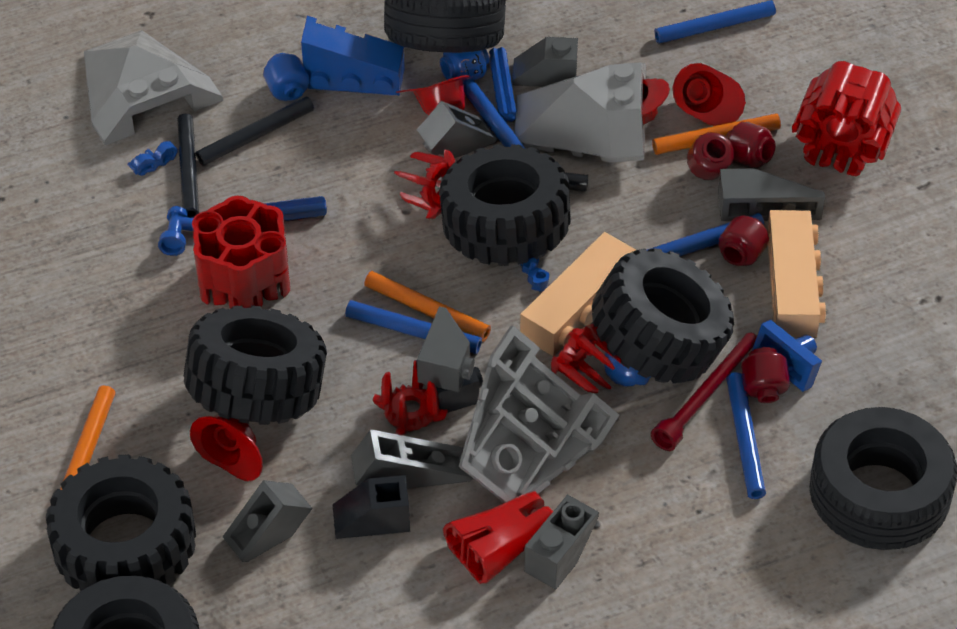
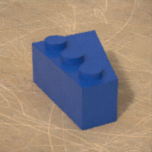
[301,15,405,96]

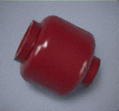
[726,122,776,168]
[687,132,734,180]
[718,215,769,266]
[741,347,790,403]

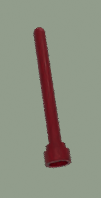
[651,332,757,451]

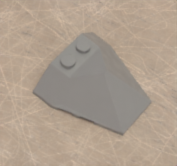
[84,30,223,145]
[515,62,646,163]
[458,326,620,503]

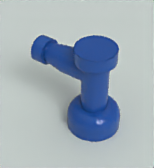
[158,206,193,256]

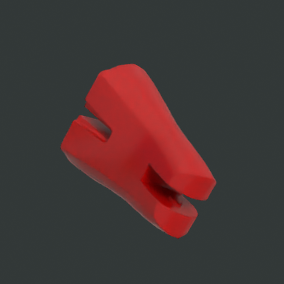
[443,491,553,584]

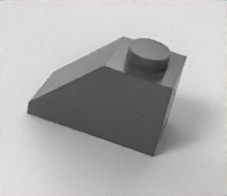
[512,37,578,87]
[417,101,498,158]
[417,306,475,392]
[222,480,312,562]

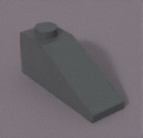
[718,168,825,221]
[351,429,473,489]

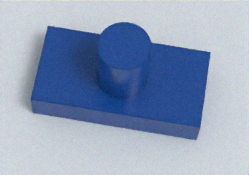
[752,320,822,392]

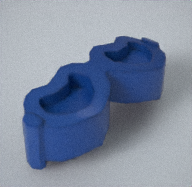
[127,141,178,176]
[520,257,549,292]

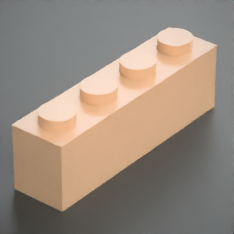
[767,210,826,337]
[520,232,636,357]

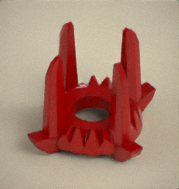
[394,149,455,219]
[551,324,624,394]
[373,360,448,436]

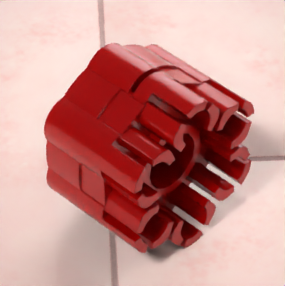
[792,61,901,177]
[192,196,290,309]

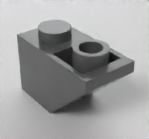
[524,494,599,590]

